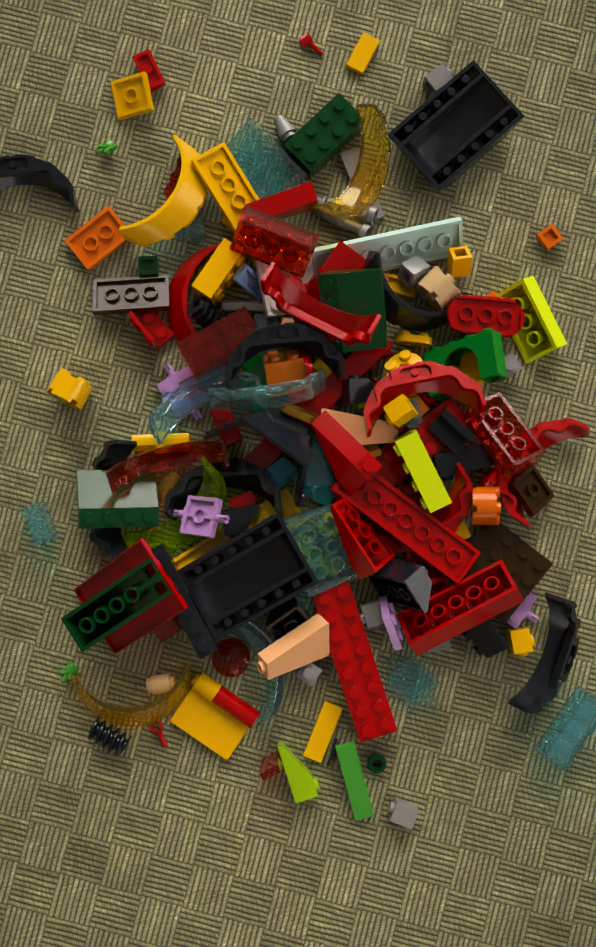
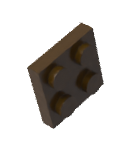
[508,464,555,517]

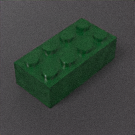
[284,93,365,179]

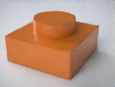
[536,223,564,251]

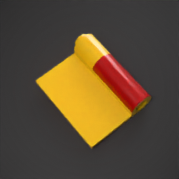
[170,672,260,760]

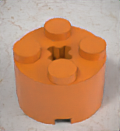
[470,487,501,525]

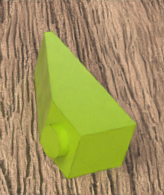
[277,741,320,804]

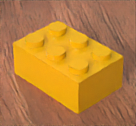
[191,238,246,307]

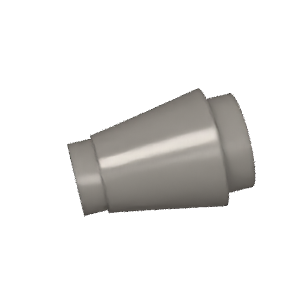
[274,115,297,144]

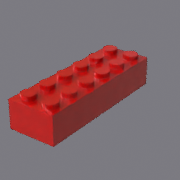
[396,559,525,656]

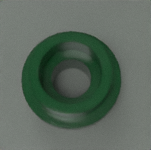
[367,753,386,774]

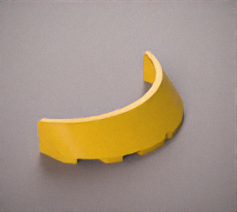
[118,134,208,247]

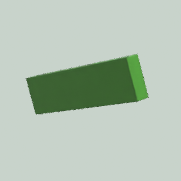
[335,741,374,821]

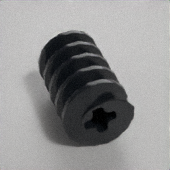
[187,297,228,338]
[88,716,132,756]

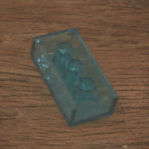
[534,685,596,772]

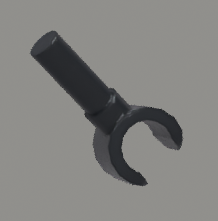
[326,738,344,766]

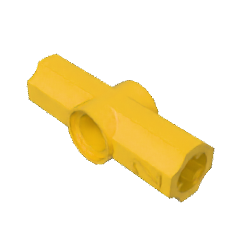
[131,432,191,453]

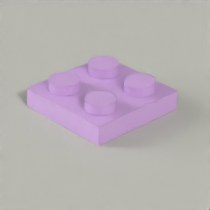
[379,596,404,651]

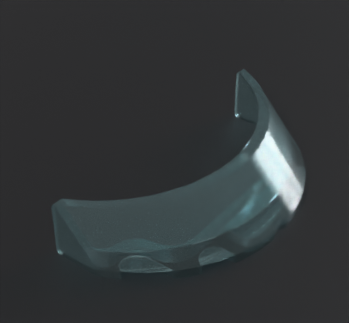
[148,368,269,445]
[208,368,326,411]
[231,622,285,725]

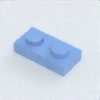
[232,263,262,301]

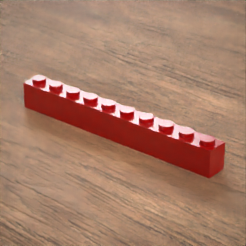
[244,340,393,472]

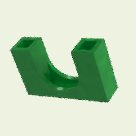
[424,328,508,400]

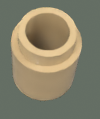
[146,673,176,695]

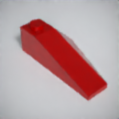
[311,410,383,495]
[330,498,396,580]

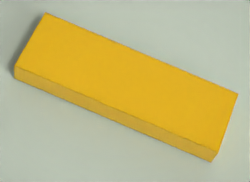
[303,700,343,763]

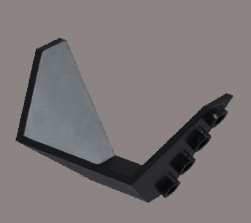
[203,405,310,508]

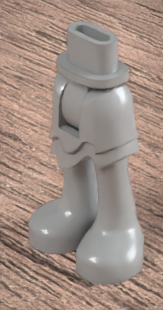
[312,197,379,238]

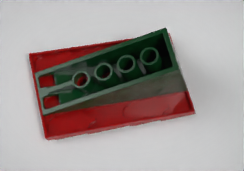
[61,538,188,654]

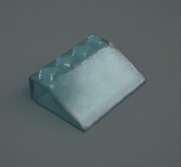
[226,118,308,199]
[283,504,357,598]

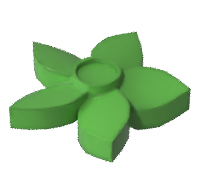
[95,140,118,156]
[60,661,79,683]

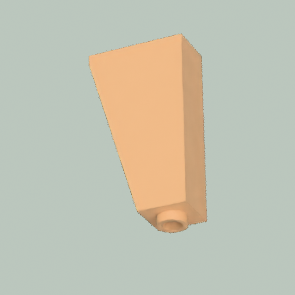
[321,408,398,445]
[256,614,330,680]

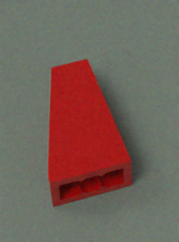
[243,181,319,227]

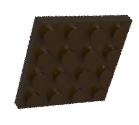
[446,523,553,624]

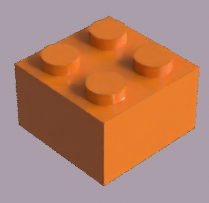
[264,348,306,387]

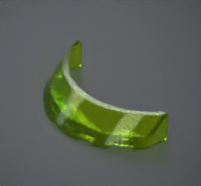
[123,456,227,553]

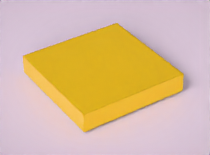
[110,71,154,121]

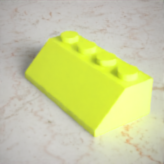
[497,276,567,364]
[393,428,452,513]

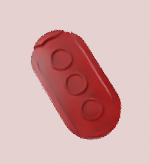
[446,295,525,338]

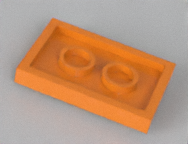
[64,205,127,271]

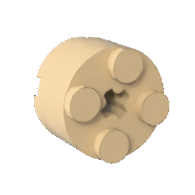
[416,266,461,312]

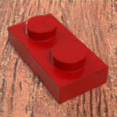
[132,49,166,92]

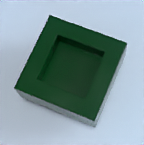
[138,255,159,276]

